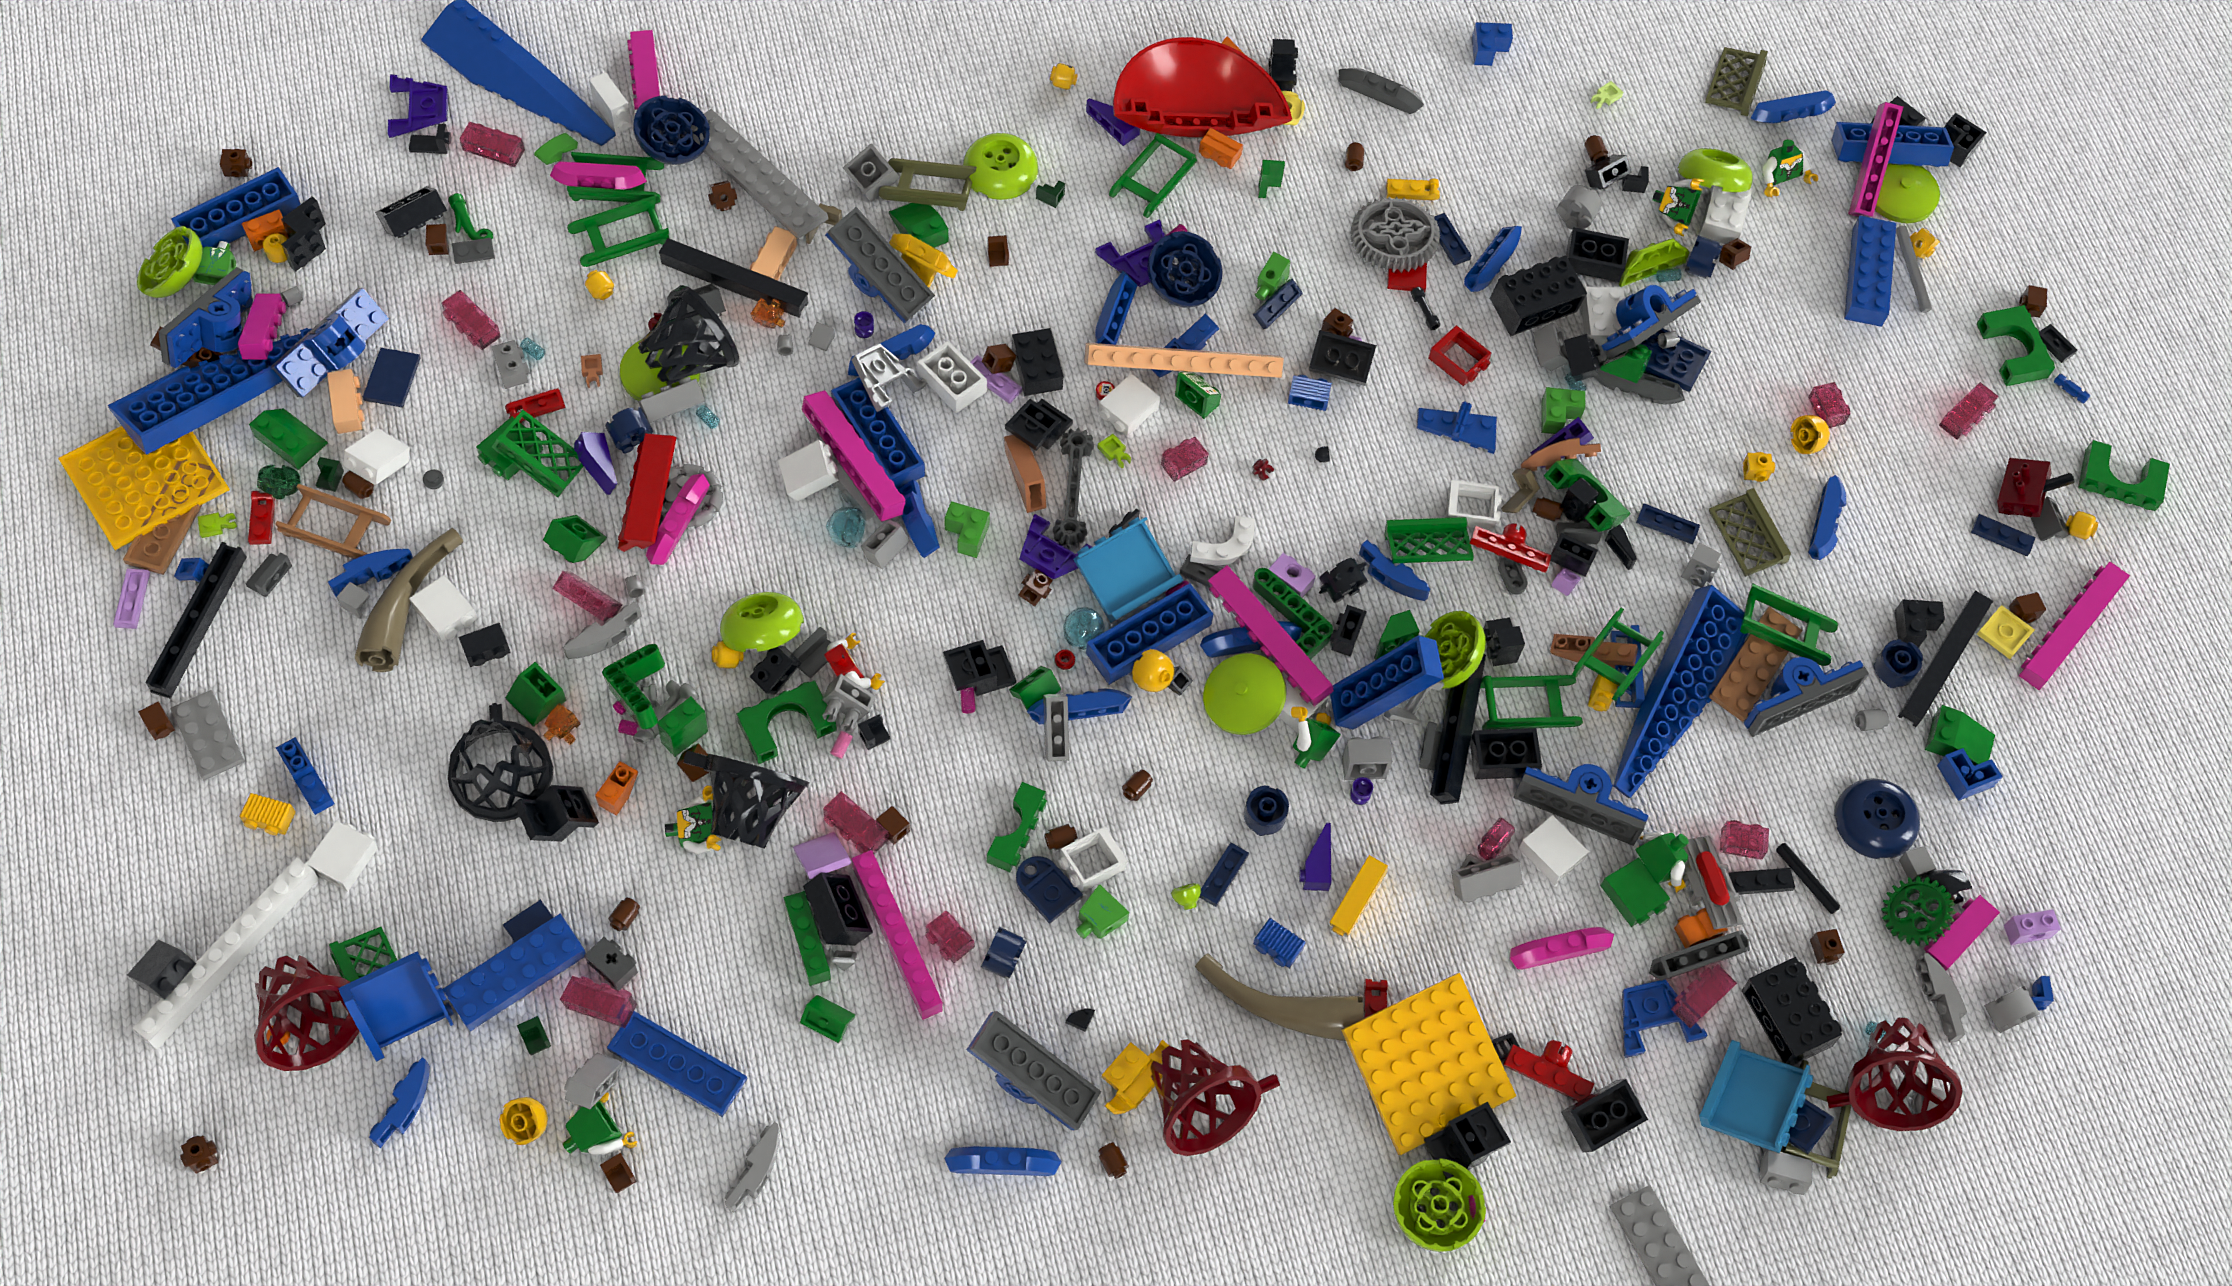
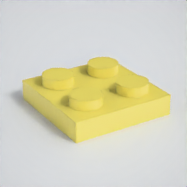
[1977,605,2035,659]

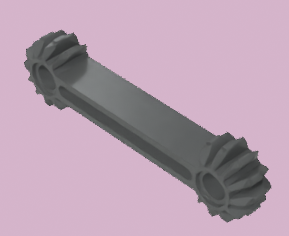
[1053,427,1094,550]

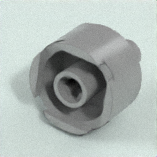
[1556,185,1602,229]
[1984,986,2040,1033]

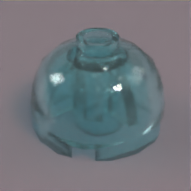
[826,507,865,548]
[1063,607,1105,650]

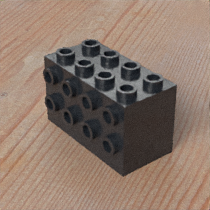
[1490,255,1587,337]
[1741,957,1842,1066]

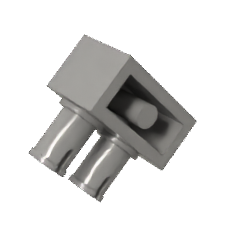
[822,674,876,733]

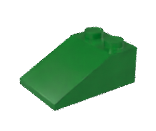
[889,203,949,248]
[1925,705,1995,766]

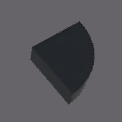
[1065,1008,1095,1032]

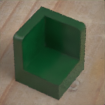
[1036,181,1065,208]
[316,457,344,492]
[517,1016,551,1055]

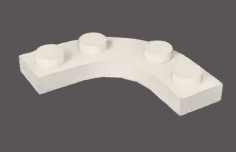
[1190,516,1255,565]

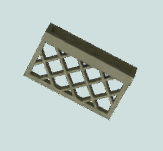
[1705,47,1768,116]
[1709,488,1791,577]

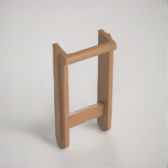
[275,484,392,559]

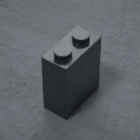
[127,940,197,1000]

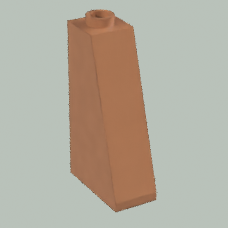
[1004,435,1046,513]

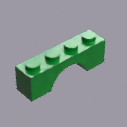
[986,782,1048,872]
[783,891,831,986]

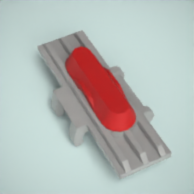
[1683,836,1744,929]

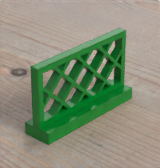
[492,410,584,498]
[1384,517,1474,563]
[329,927,397,982]

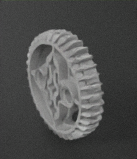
[1350,196,1440,273]

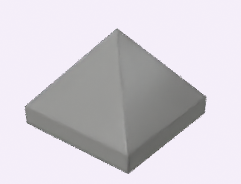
[833,950,857,971]

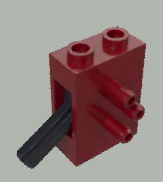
[1997,458,2075,517]

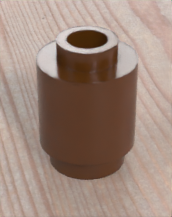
[1584,135,1608,164]
[1345,142,1365,171]
[342,470,374,499]
[1532,497,1564,522]
[1122,770,1153,801]
[1044,824,1078,851]
[608,897,640,931]
[1098,1142,1129,1179]

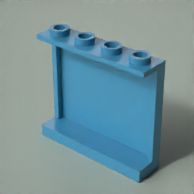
[1073,517,1184,623]
[1699,1040,1813,1153]

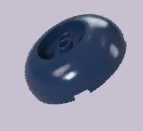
[633,95,710,165]
[1147,231,1223,308]
[1834,778,1920,859]

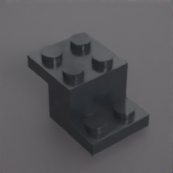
[281,196,326,272]
[1005,399,1073,451]
[943,640,1016,696]
[514,785,599,842]
[1424,1102,1511,1180]

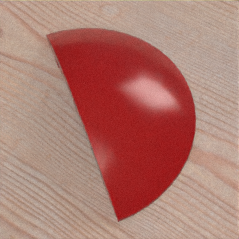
[1113,37,1293,137]

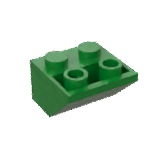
[1374,610,1420,660]
[505,662,566,727]

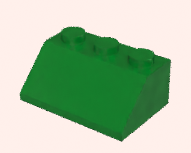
[249,408,328,470]

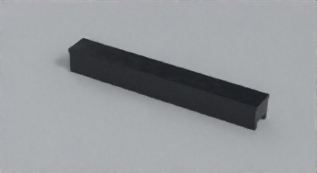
[659,238,808,318]
[145,542,247,699]
[1898,590,1993,727]
[1430,654,1486,805]

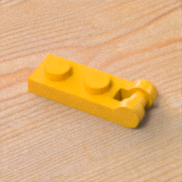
[1386,178,1440,200]

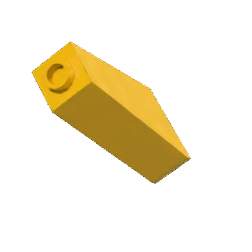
[1330,855,1388,936]

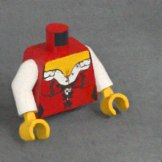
[824,633,885,690]

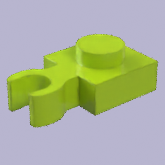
[1097,434,1131,468]
[197,512,237,538]

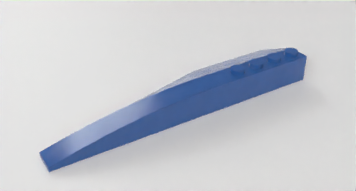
[421,0,616,146]
[108,328,312,455]
[1613,585,1752,798]

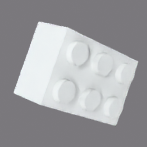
[1699,185,1752,244]
[1581,287,1625,348]
[918,341,987,413]

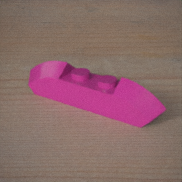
[550,162,647,189]
[646,474,710,565]
[1510,927,1614,970]

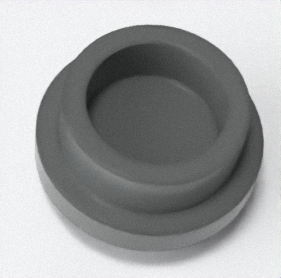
[423,469,444,489]

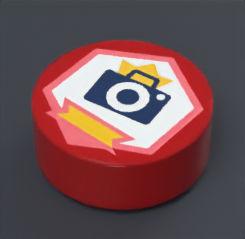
[1096,381,1115,400]

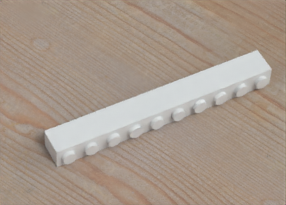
[133,858,319,1050]

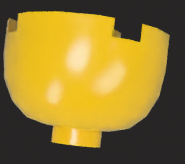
[1790,415,1830,454]
[1132,649,1174,692]
[499,1097,548,1145]

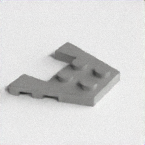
[851,343,928,412]

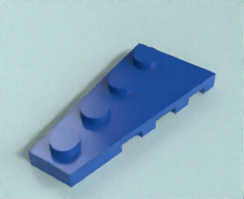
[1417,408,1497,454]

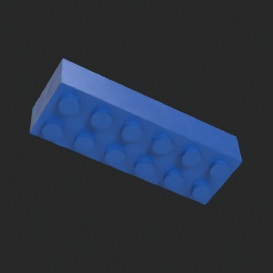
[1831,122,1954,167]
[171,167,301,250]
[1844,215,1897,327]
[831,377,925,489]
[1086,583,1214,685]
[1330,635,1444,730]
[442,913,586,1032]

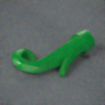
[448,193,493,240]

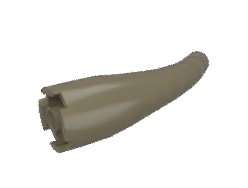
[355,528,463,672]
[1195,953,1364,1041]

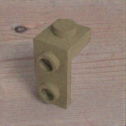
[805,203,842,244]
[1501,469,1540,513]

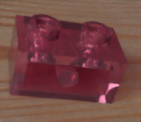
[1808,382,1851,428]
[1161,437,1209,482]
[1720,820,1769,860]

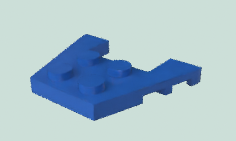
[1622,979,1708,1058]

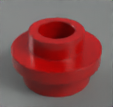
[1055,649,1075,670]

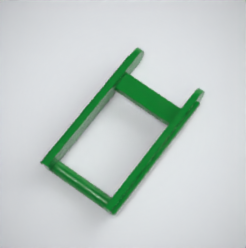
[1109,133,1197,218]
[567,152,664,204]
[567,195,669,267]
[1740,583,1838,666]
[1572,607,1664,702]
[1480,675,1583,730]

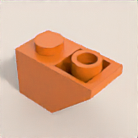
[595,761,638,816]

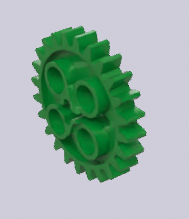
[1881,876,1956,946]

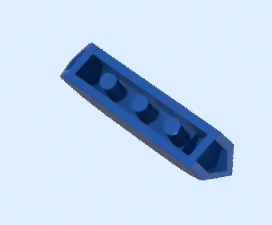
[1751,90,1836,123]
[1464,226,1522,292]
[1095,271,1138,345]
[848,324,935,376]
[1808,475,1846,560]
[1200,621,1302,658]
[1027,688,1132,724]
[944,1146,1061,1176]

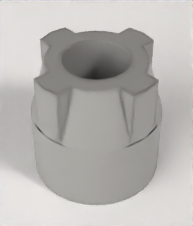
[281,286,303,307]
[1658,331,1680,349]
[777,334,793,356]
[625,575,645,598]

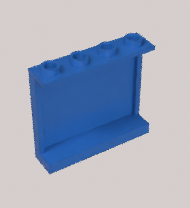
[338,951,454,1062]

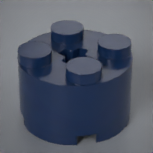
[1684,235,1723,279]
[605,407,653,454]
[1873,639,1923,688]
[1244,785,1289,836]
[981,926,1027,978]

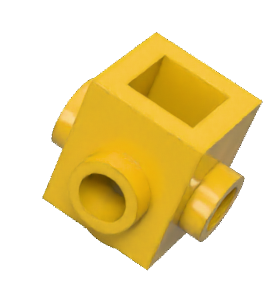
[1910,228,1940,259]
[1742,452,1775,482]

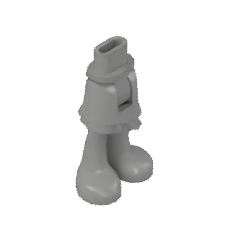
[633,680,698,744]

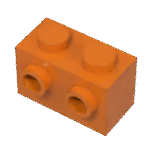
[242,210,289,252]

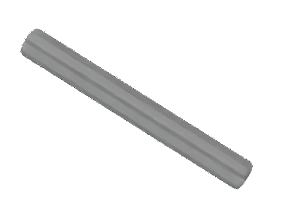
[1896,225,1932,313]

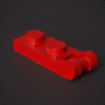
[505,388,566,423]
[248,490,275,545]
[1364,979,1388,1018]

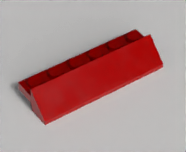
[617,433,677,552]

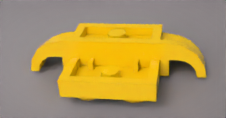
[889,234,958,287]
[1101,1040,1169,1114]

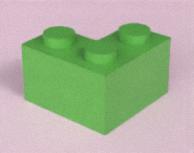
[1541,387,1585,434]
[945,501,990,558]

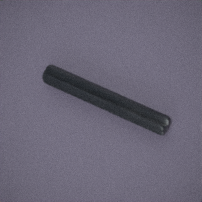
[1776,843,1840,914]

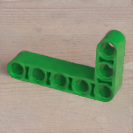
[1252,568,1333,660]
[602,644,665,729]

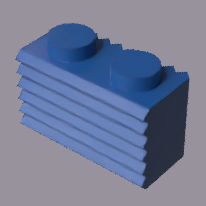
[1288,375,1332,411]
[1253,918,1306,969]

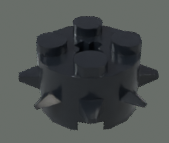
[1319,558,1368,603]

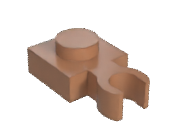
[581,354,603,388]

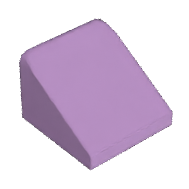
[1552,567,1581,596]

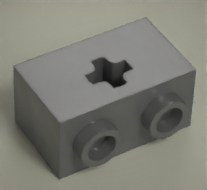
[584,937,638,991]

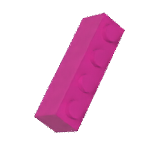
[238,293,286,360]
[1923,895,2000,971]

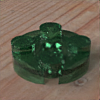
[257,465,300,499]

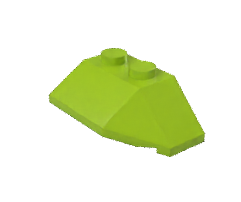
[1619,238,1690,287]

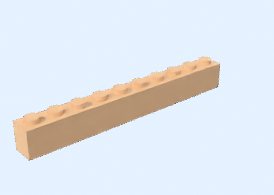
[1084,343,1284,378]

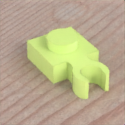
[1590,81,1624,109]

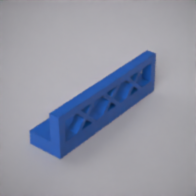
[1610,625,1645,708]

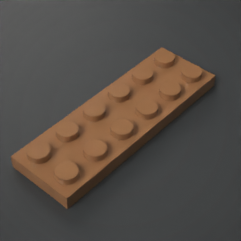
[123,460,220,575]
[1709,606,1803,722]

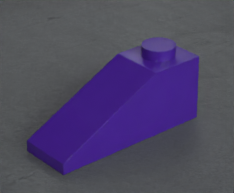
[1086,98,1140,146]
[1530,417,1594,468]
[574,432,618,495]
[1299,823,1332,891]

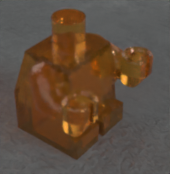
[750,298,785,329]
[543,703,581,745]

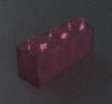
[459,122,525,167]
[441,290,501,350]
[1939,382,1999,440]
[552,571,623,621]
[823,791,889,854]
[1671,964,1737,1028]
[560,976,637,1028]

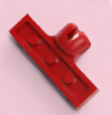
[1470,523,1551,573]
[1503,1040,1595,1102]

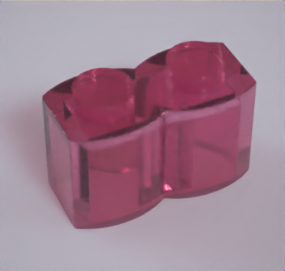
[1478,818,1515,860]
[925,911,975,963]

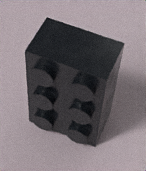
[375,186,447,238]
[1566,227,1629,282]
[1012,328,1064,396]
[1309,330,1377,386]
[1470,728,1542,779]
[803,872,873,946]
[1561,1079,1648,1153]

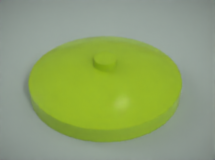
[1875,163,1940,223]
[620,339,700,401]
[1203,653,1287,735]

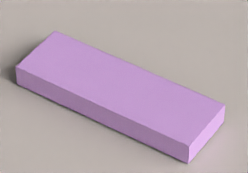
[970,355,1022,404]
[113,568,150,629]

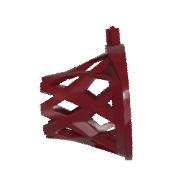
[254,955,360,1071]
[1826,1017,1963,1131]
[1150,1039,1280,1156]

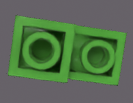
[534,133,578,165]

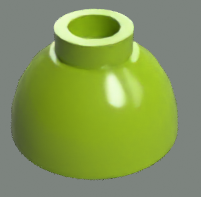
[1171,883,1201,910]

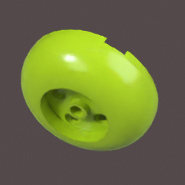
[963,133,1038,200]
[1678,148,1753,192]
[137,226,202,298]
[720,592,804,652]
[1421,611,1486,689]
[1393,1159,1486,1252]

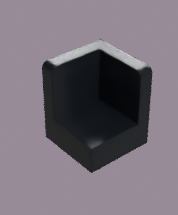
[1622,166,1649,193]
[858,714,890,750]

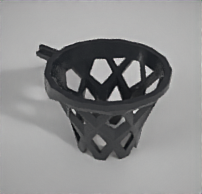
[638,285,739,386]
[448,703,554,822]
[683,750,810,849]

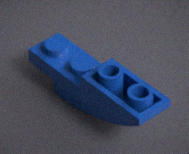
[1151,313,1219,378]
[898,479,940,558]
[1359,540,1431,601]
[328,549,413,597]
[276,737,335,815]
[369,1057,430,1149]

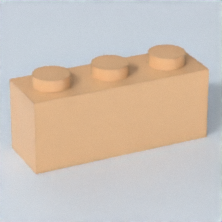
[750,226,797,281]
[327,369,365,434]

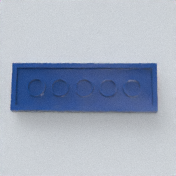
[607,1010,748,1117]

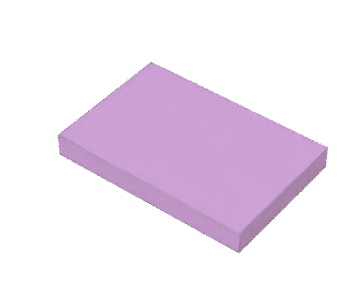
[793,832,851,879]

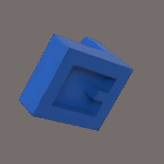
[174,558,209,583]
[2031,976,2054,1011]

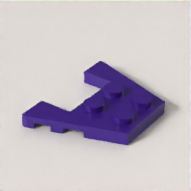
[388,74,448,138]
[1095,219,1165,287]
[1019,514,1092,579]

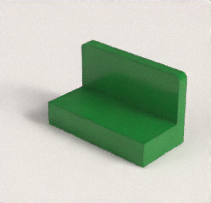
[1258,160,1285,198]
[1009,666,1061,710]
[800,995,855,1043]

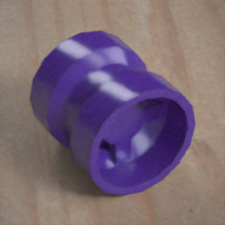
[854,311,874,339]
[1350,777,1374,805]

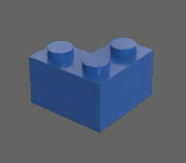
[1472,22,1513,66]
[1937,748,2003,801]

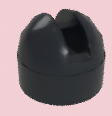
[1315,446,1330,463]

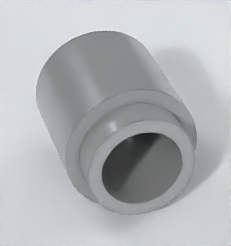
[1855,709,1889,731]

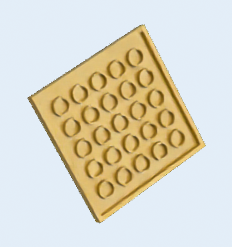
[58,426,230,550]
[1341,973,1516,1155]

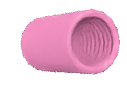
[830,731,853,759]

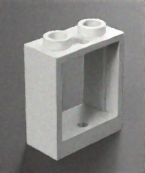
[1445,480,1502,531]
[1058,826,1128,893]

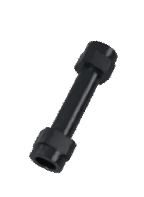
[1411,287,1441,330]

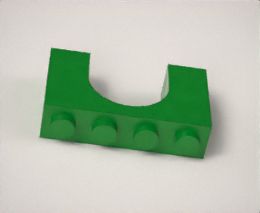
[1976,305,2055,386]
[2078,440,2170,511]
[1544,458,1631,532]
[736,680,837,764]

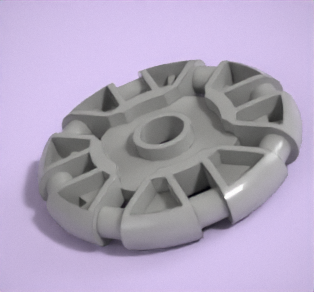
[660,464,723,529]

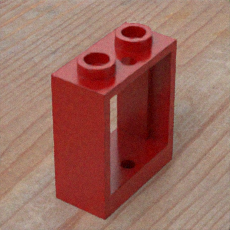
[1428,325,1492,386]

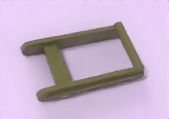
[878,158,977,211]
[1780,1060,1852,1179]

